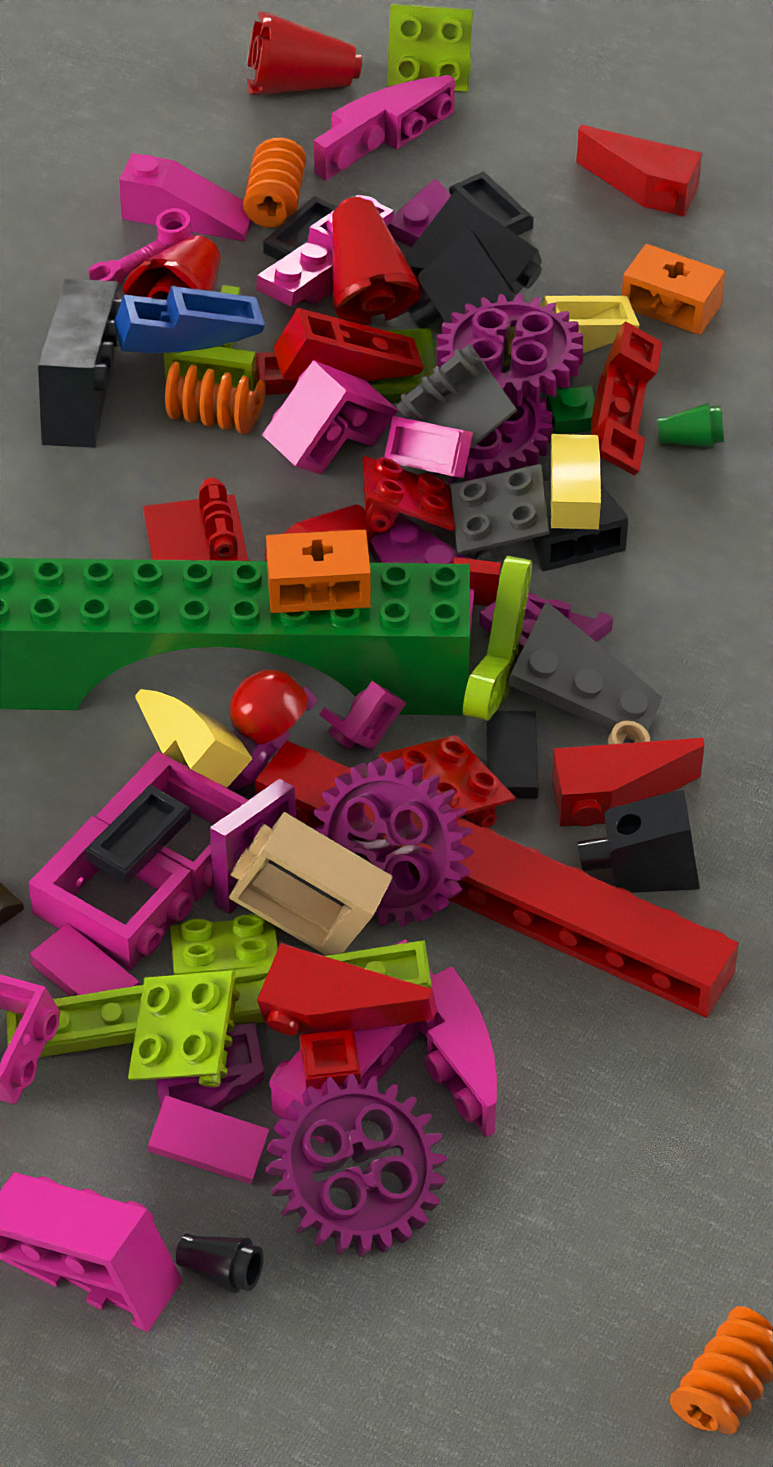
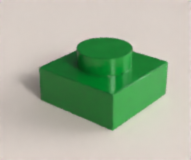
[546,386,595,434]

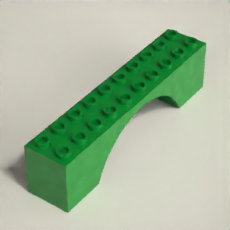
[0,558,470,716]

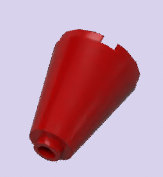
[247,11,362,96]
[332,197,420,325]
[123,235,221,300]

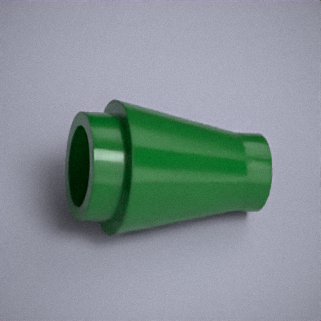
[657,403,725,448]

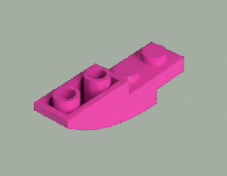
[314,75,455,181]
[256,195,394,307]
[395,939,497,1137]

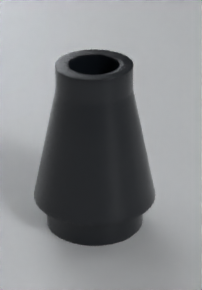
[176,1233,264,1293]

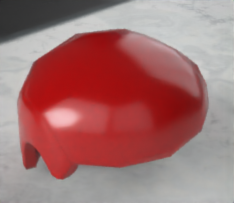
[228,670,308,745]

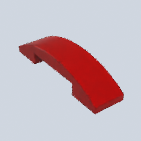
[591,321,663,476]

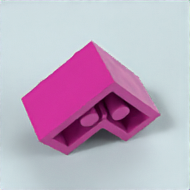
[262,360,398,475]

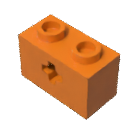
[622,244,726,335]
[266,529,371,613]

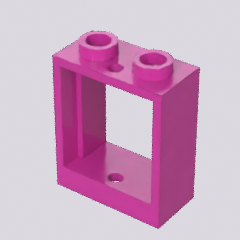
[96,751,248,902]
[28,816,194,971]
[0,975,61,1105]

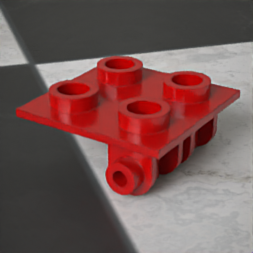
[362,455,455,533]
[143,477,249,561]
[379,735,516,828]

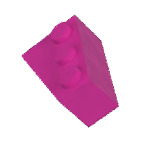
[0,1172,183,1333]

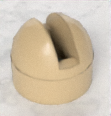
[608,721,650,744]

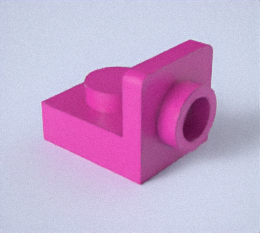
[318,681,406,751]

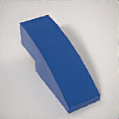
[114,286,265,353]

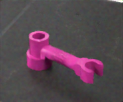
[88,208,192,284]

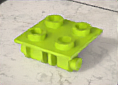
[387,4,473,92]
[170,914,278,975]
[128,970,240,1087]

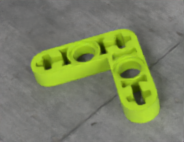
[463,556,532,721]

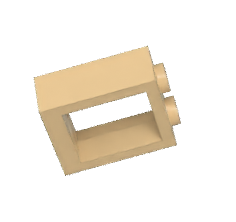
[229,812,393,956]

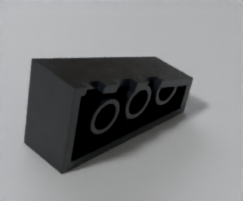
[38,279,122,448]

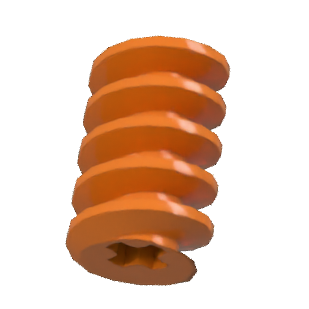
[243,138,306,228]
[165,362,266,435]
[669,1306,773,1435]

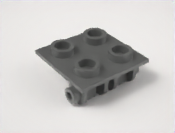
[396,344,518,449]
[451,464,550,562]

